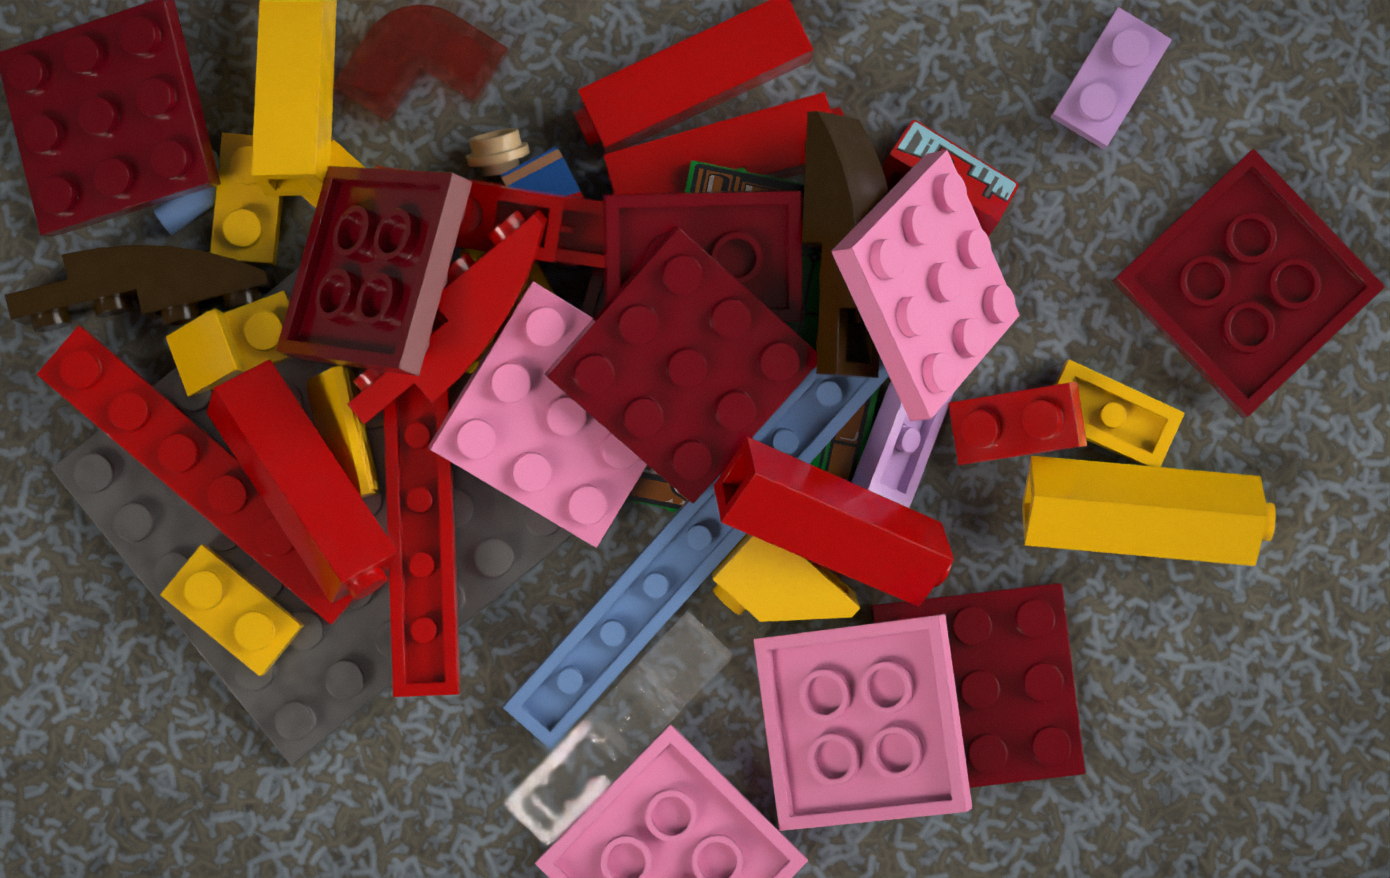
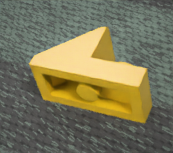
[166,290,294,397]

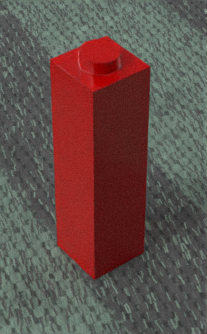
[573,0,814,154]
[603,92,844,194]
[207,359,397,604]
[714,437,954,607]

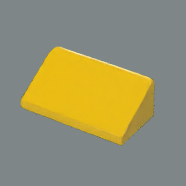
[306,365,381,499]

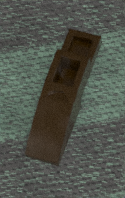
[802,111,889,378]
[5,245,276,332]

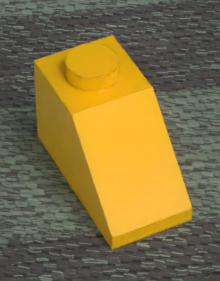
[712,534,860,622]

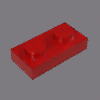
[949,382,1087,465]

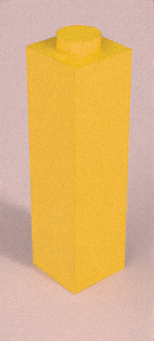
[251,0,337,196]
[1022,456,1276,566]

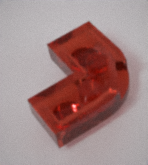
[333,4,509,123]

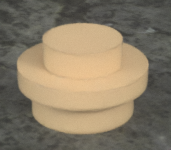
[466,128,530,176]

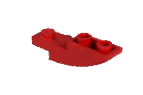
[374,165,604,268]
[347,210,547,424]

